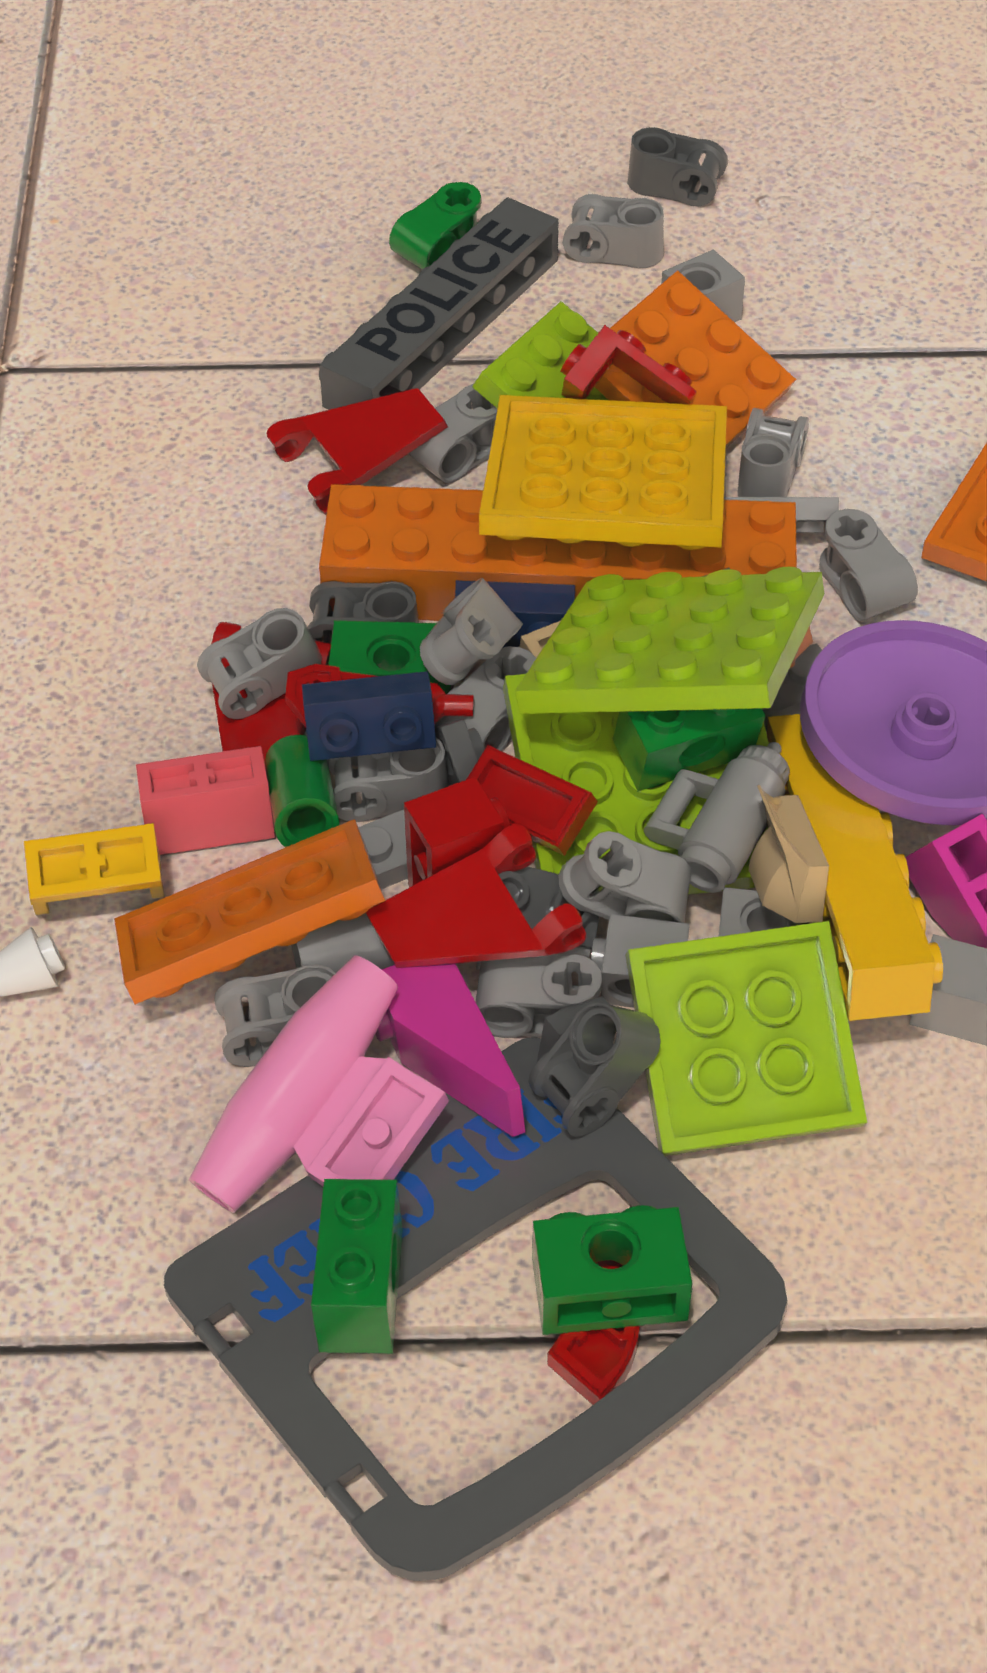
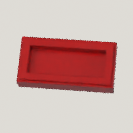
[466,745,598,856]

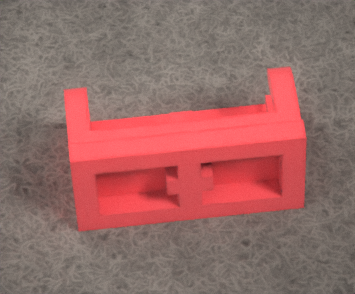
[136,746,275,855]

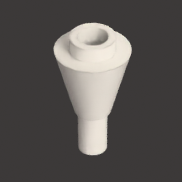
[0,927,65,997]

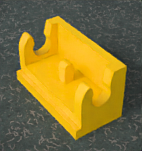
[24,823,165,915]

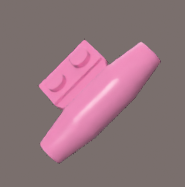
[189,956,449,1213]

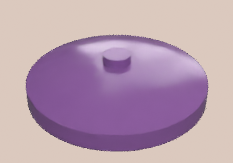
[800,620,987,825]

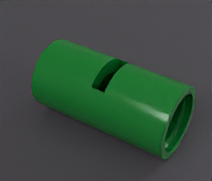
[265,735,339,847]

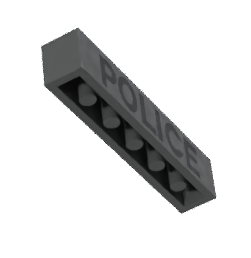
[319,197,559,410]

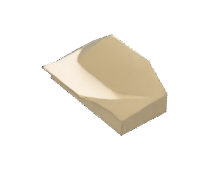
[748,784,829,923]

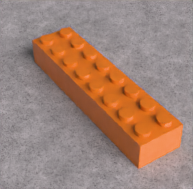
[319,484,797,621]

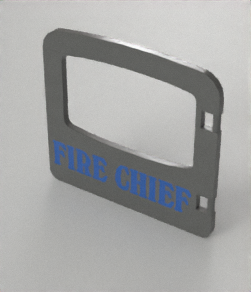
[164,1037,787,1581]

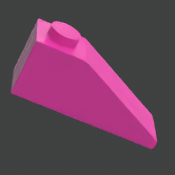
[905,814,987,948]
[375,963,526,1137]

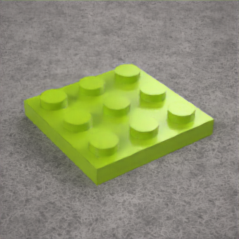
[625,921,868,1156]

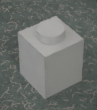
[909,934,987,1046]

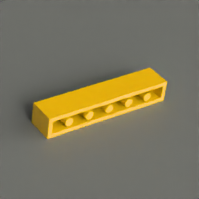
[767,714,943,1021]

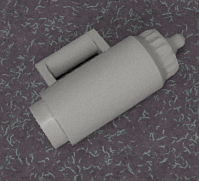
[644,742,790,893]

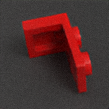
[560,325,697,404]

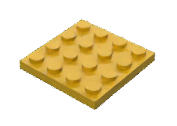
[479,395,727,550]

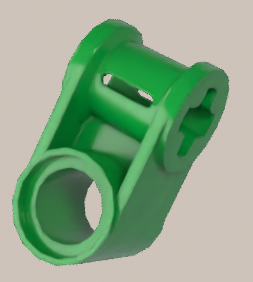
[389,182,482,270]

